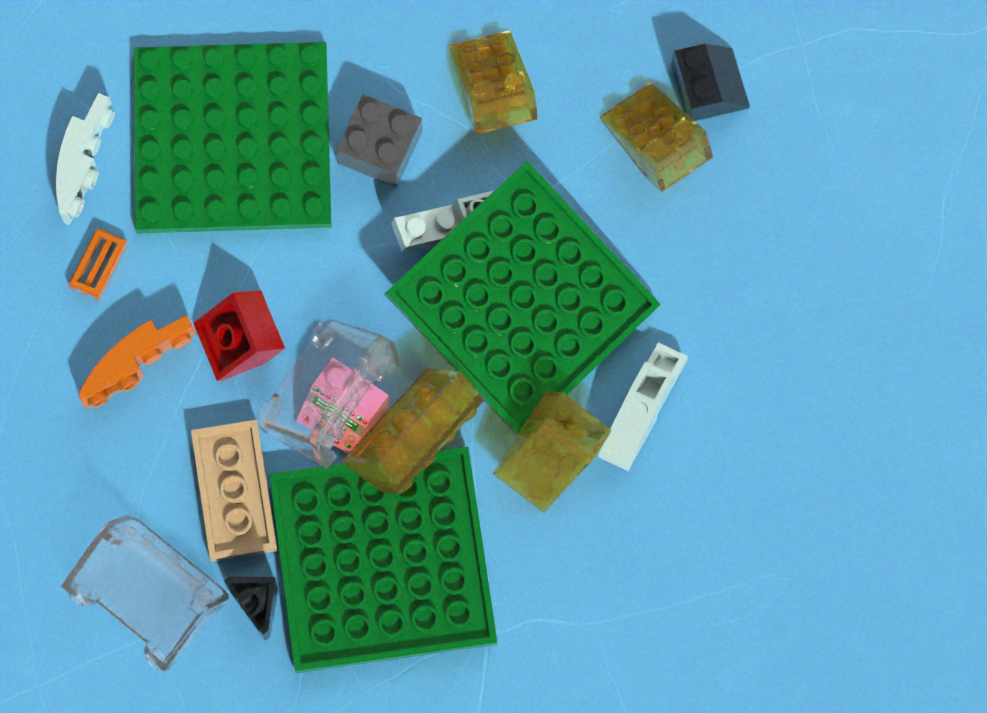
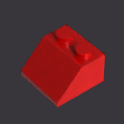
[193,290,286,381]

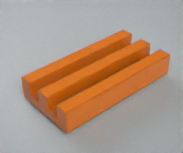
[68,228,128,300]

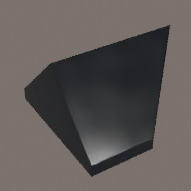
[224,576,278,640]

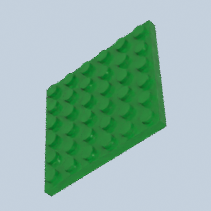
[134,42,332,234]
[384,161,661,439]
[270,447,498,674]

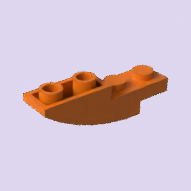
[78,315,195,409]

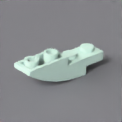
[56,93,115,225]
[391,190,495,252]
[598,342,688,471]

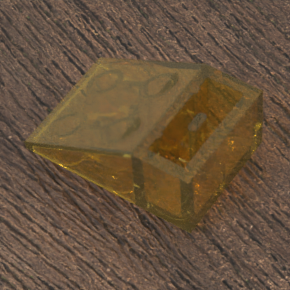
[449,31,538,134]
[600,82,713,192]
[493,392,612,512]

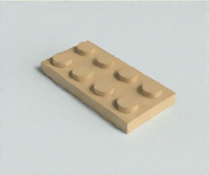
[191,420,277,562]

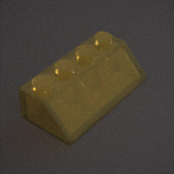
[342,368,484,494]

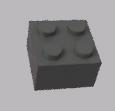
[336,94,422,187]

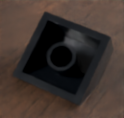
[671,43,750,123]

